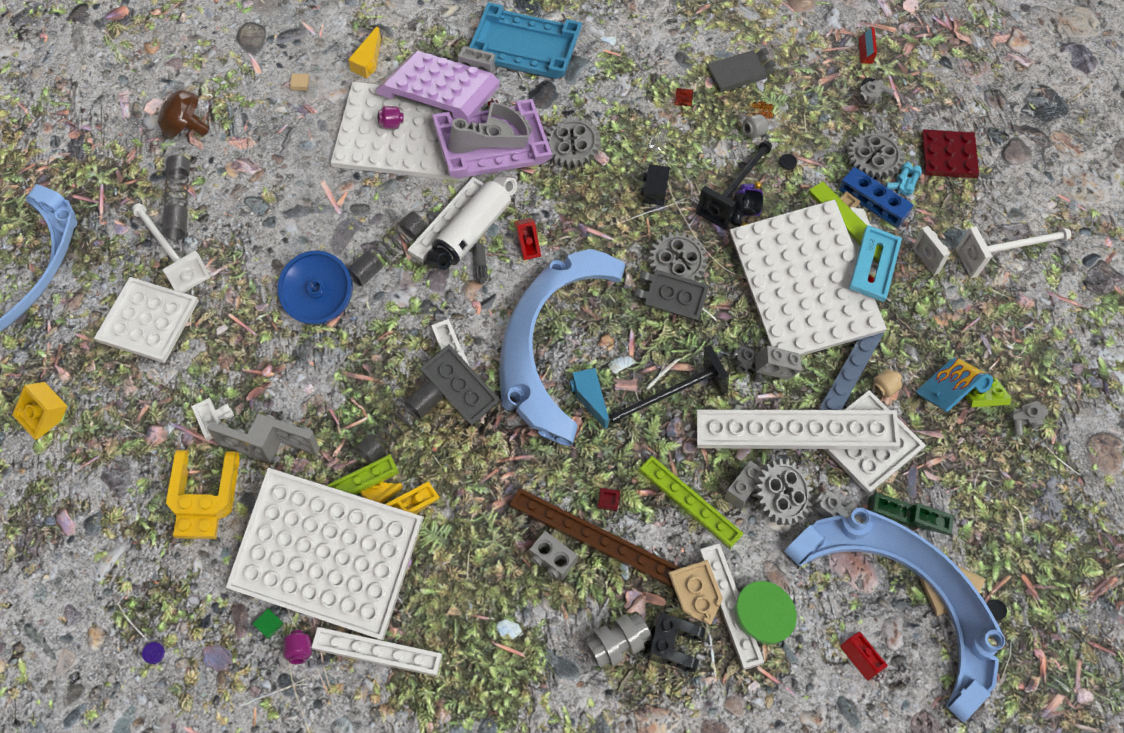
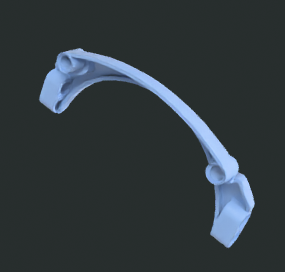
[0,184,77,333]
[499,249,625,446]
[784,508,1005,723]

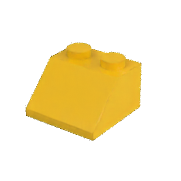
[12,382,68,440]

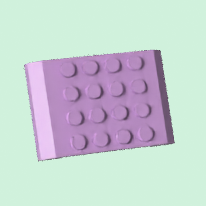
[376,51,500,122]
[432,99,552,178]

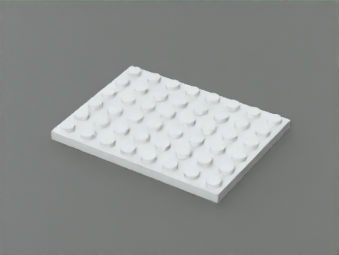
[331,82,485,182]
[730,200,887,356]
[226,468,424,640]

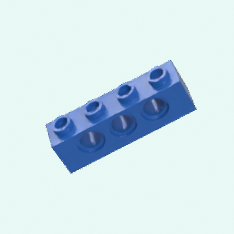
[839,167,914,229]

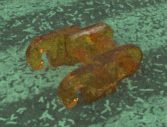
[752,101,774,119]

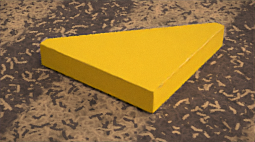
[360,481,403,503]

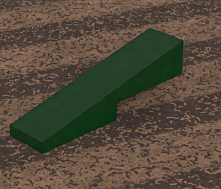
[867,492,954,535]

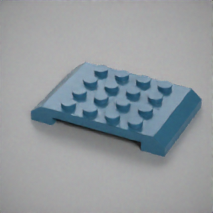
[469,2,582,79]

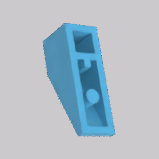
[570,368,609,429]

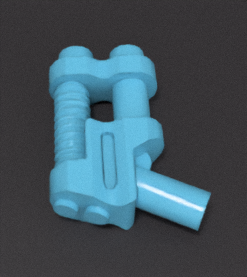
[886,162,922,196]

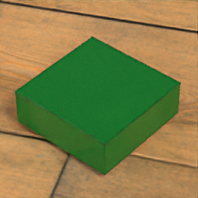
[253,609,284,640]

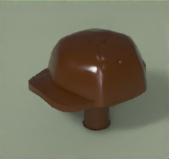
[158,90,210,138]

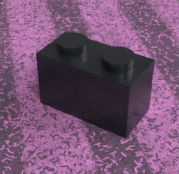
[640,164,670,206]

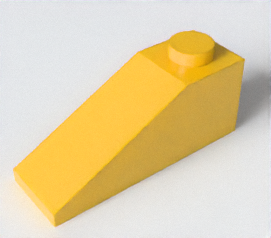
[348,27,381,78]
[385,481,440,514]

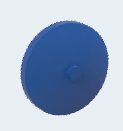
[278,250,353,325]

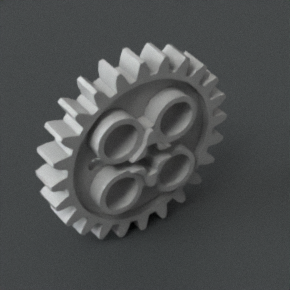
[546,116,601,169]
[847,130,905,181]
[648,231,708,281]
[752,459,814,525]

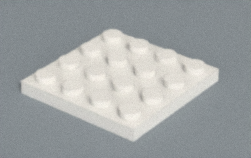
[94,277,199,363]
[824,390,926,495]

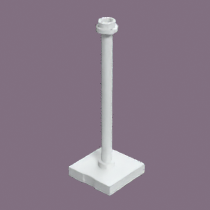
[132,203,210,293]
[955,226,1071,278]

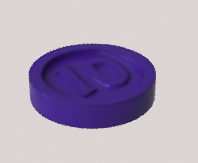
[142,642,165,664]

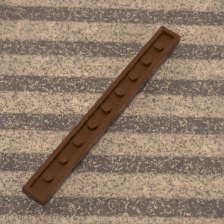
[510,488,680,589]

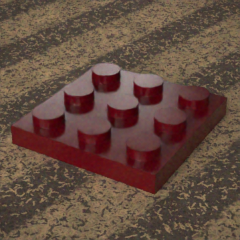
[921,129,979,178]

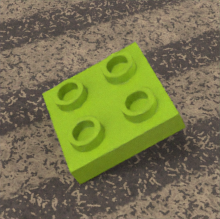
[964,377,1011,407]

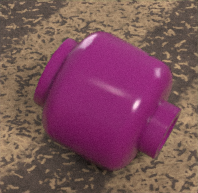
[377,106,404,129]
[283,630,312,665]

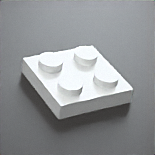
[912,226,950,276]

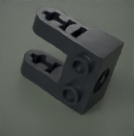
[643,612,706,672]

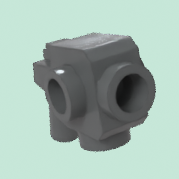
[730,346,763,382]

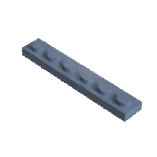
[819,332,884,410]

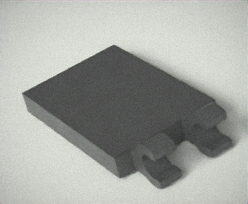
[707,48,776,93]
[634,269,709,321]

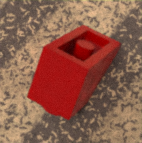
[514,218,542,260]

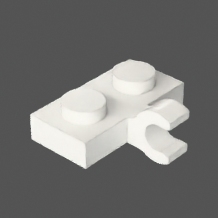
[191,398,234,441]

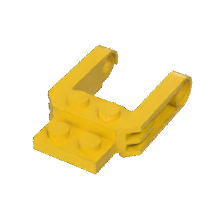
[166,450,240,539]

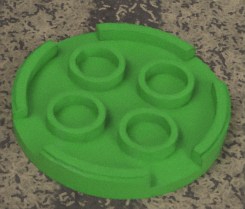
[735,581,797,645]

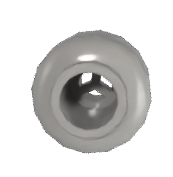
[742,114,768,139]

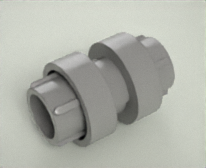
[586,614,651,667]

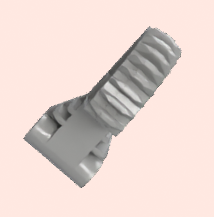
[448,100,532,153]

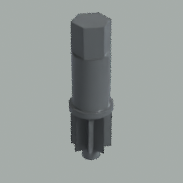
[474,244,488,284]

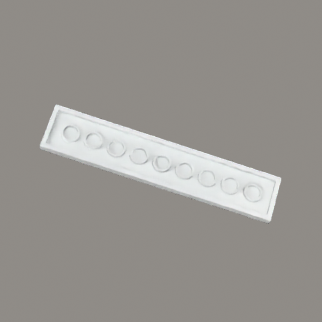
[697,410,900,449]

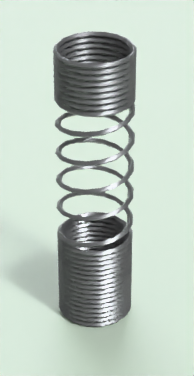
[162,154,190,240]
[348,212,426,287]
[356,381,443,464]

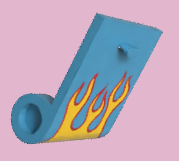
[915,358,993,412]

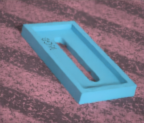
[848,225,902,302]

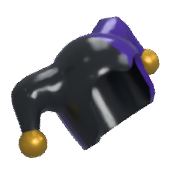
[731,181,764,226]

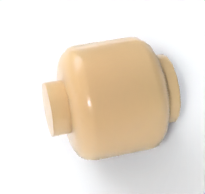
[873,369,902,398]

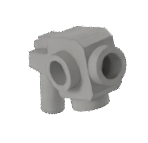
[858,80,895,104]
[1009,401,1048,437]
[814,490,857,518]

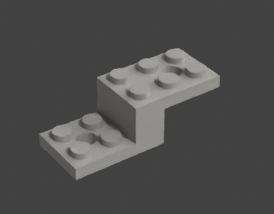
[207,414,320,463]

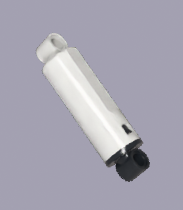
[426,176,517,270]

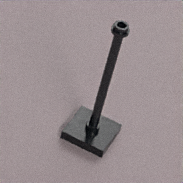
[695,140,772,230]
[609,345,729,424]

